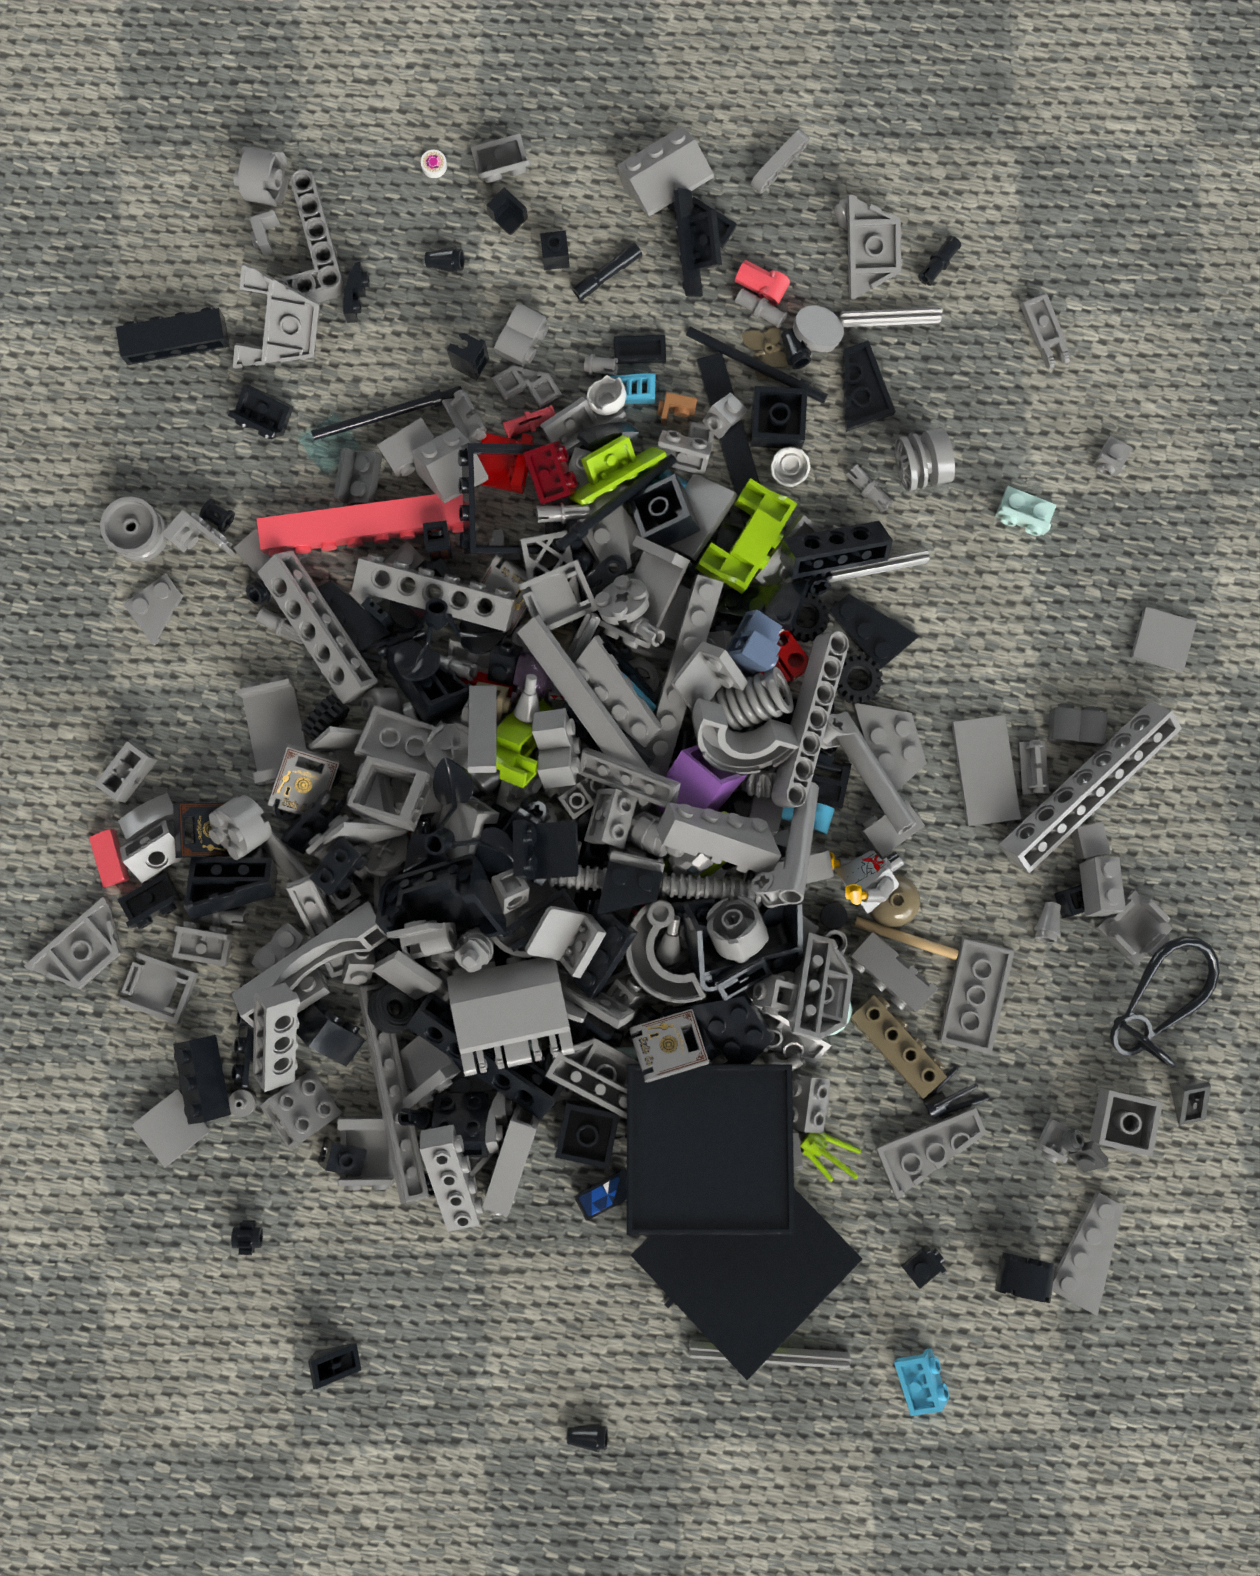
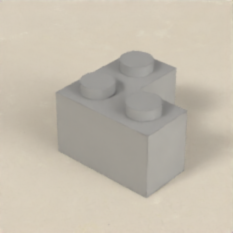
[532,708,582,789]

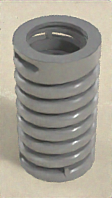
[710,667,793,732]

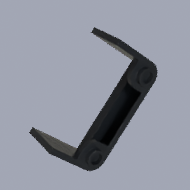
[682,902,803,991]

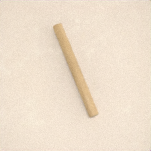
[854,917,959,960]

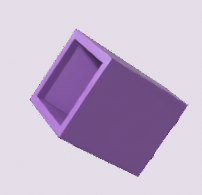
[657,745,747,813]

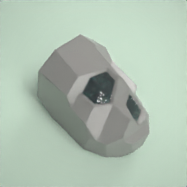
[668,852,714,877]

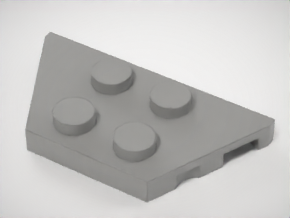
[847,195,901,300]
[853,703,927,791]
[24,897,122,989]

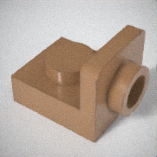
[657,392,697,425]

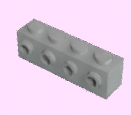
[419,1125,484,1232]

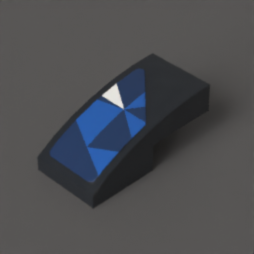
[574,1169,627,1221]

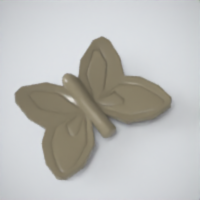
[742,327,791,381]

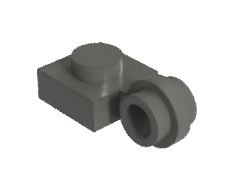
[1061,1129,1108,1172]

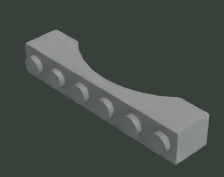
[231,901,389,1028]

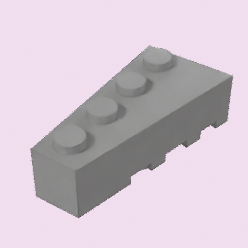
[656,802,781,873]

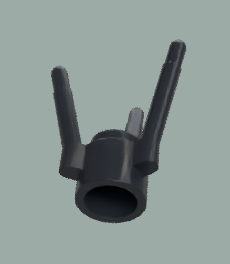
[922,1066,990,1118]

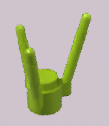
[800,1132,861,1182]

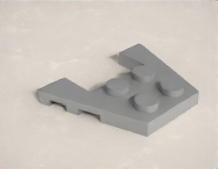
[233,263,320,369]

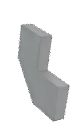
[491,365,562,409]

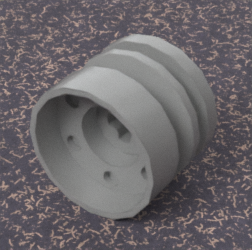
[895,427,955,492]

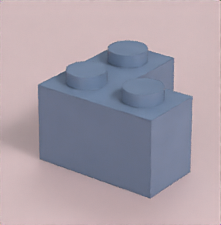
[726,609,783,674]

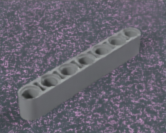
[771,631,849,807]

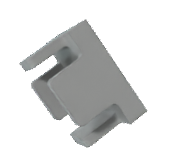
[1095,890,1173,966]

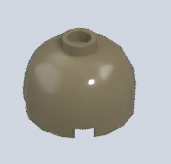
[870,874,920,927]

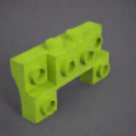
[695,478,797,594]
[496,696,554,788]

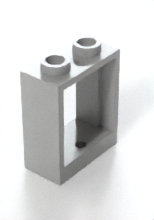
[347,755,433,832]

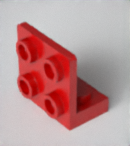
[478,433,535,494]

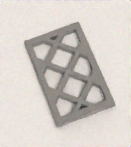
[520,530,581,603]

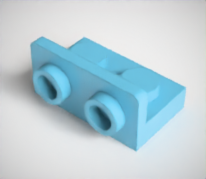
[894,1348,949,1416]

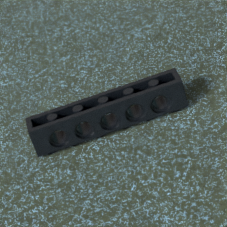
[406,992,564,1120]

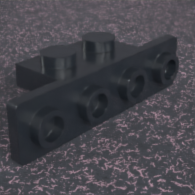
[673,188,722,297]
[231,977,254,1088]

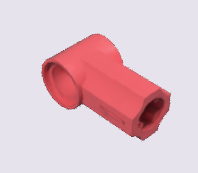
[735,260,790,306]

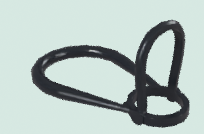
[1110,936,1220,1068]

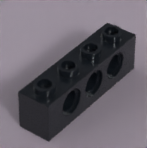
[780,521,893,579]

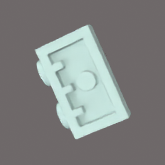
[995,486,1056,536]

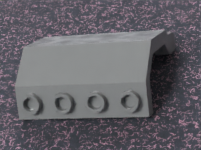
[447,956,575,1077]

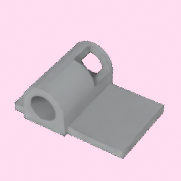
[387,920,458,959]

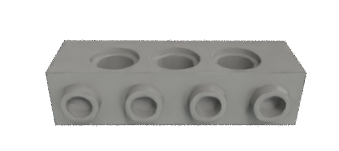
[253,982,300,1092]

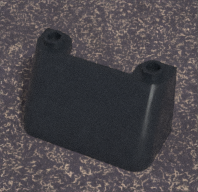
[375,854,507,960]

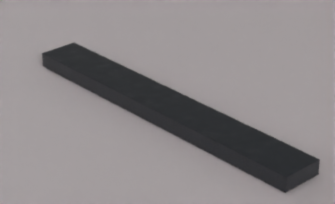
[697,352,773,553]

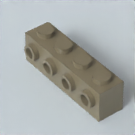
[850,994,947,1099]

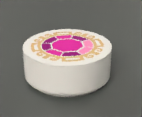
[421,149,447,178]

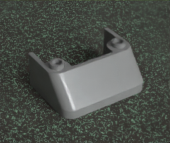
[309,726,409,846]

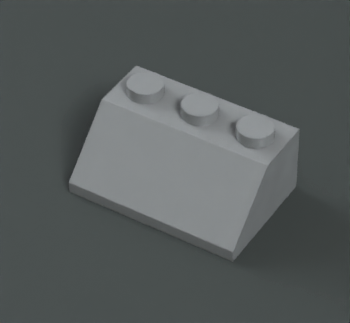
[617,126,714,217]

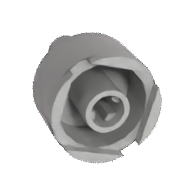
[233,146,289,206]
[209,795,271,860]
[706,896,769,963]

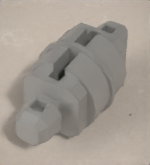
[627,811,685,858]
[455,927,494,972]

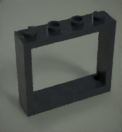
[458,443,564,554]

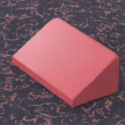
[89,829,130,888]

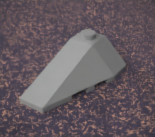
[742,984,831,1064]

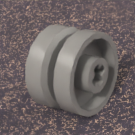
[100,496,168,562]

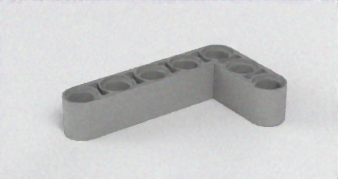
[276,169,345,302]

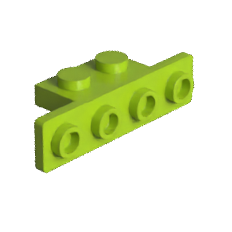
[569,435,667,505]

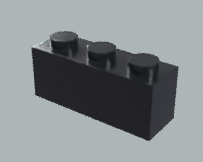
[173,1035,231,1125]

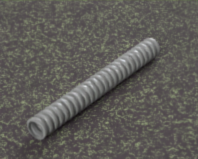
[549,865,761,905]

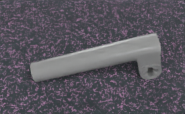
[821,712,916,834]
[751,782,819,908]

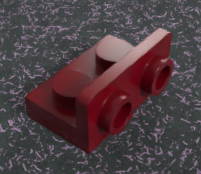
[523,441,577,505]

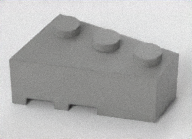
[848,932,938,1012]

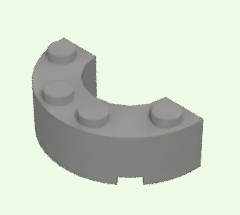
[692,698,799,774]
[625,902,706,1003]

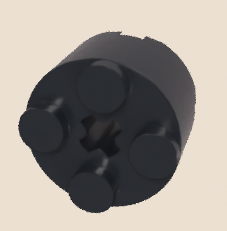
[994,1252,1055,1303]

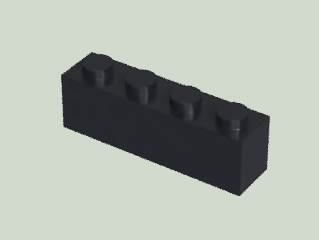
[116,307,230,365]

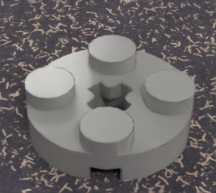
[595,575,650,625]

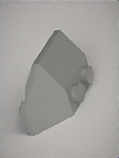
[788,933,853,1041]
[545,1038,640,1119]

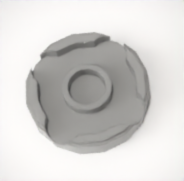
[793,305,844,352]

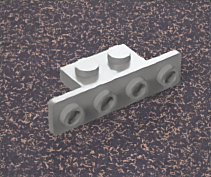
[540,397,626,456]

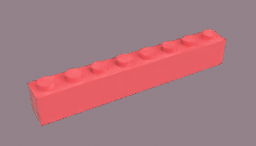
[257,494,463,558]

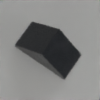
[308,1343,361,1389]

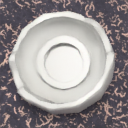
[586,375,626,415]
[770,446,810,487]

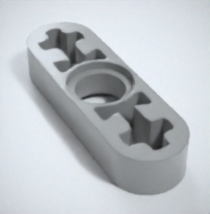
[751,129,810,194]

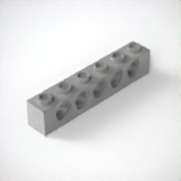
[257,550,378,704]
[352,553,518,632]

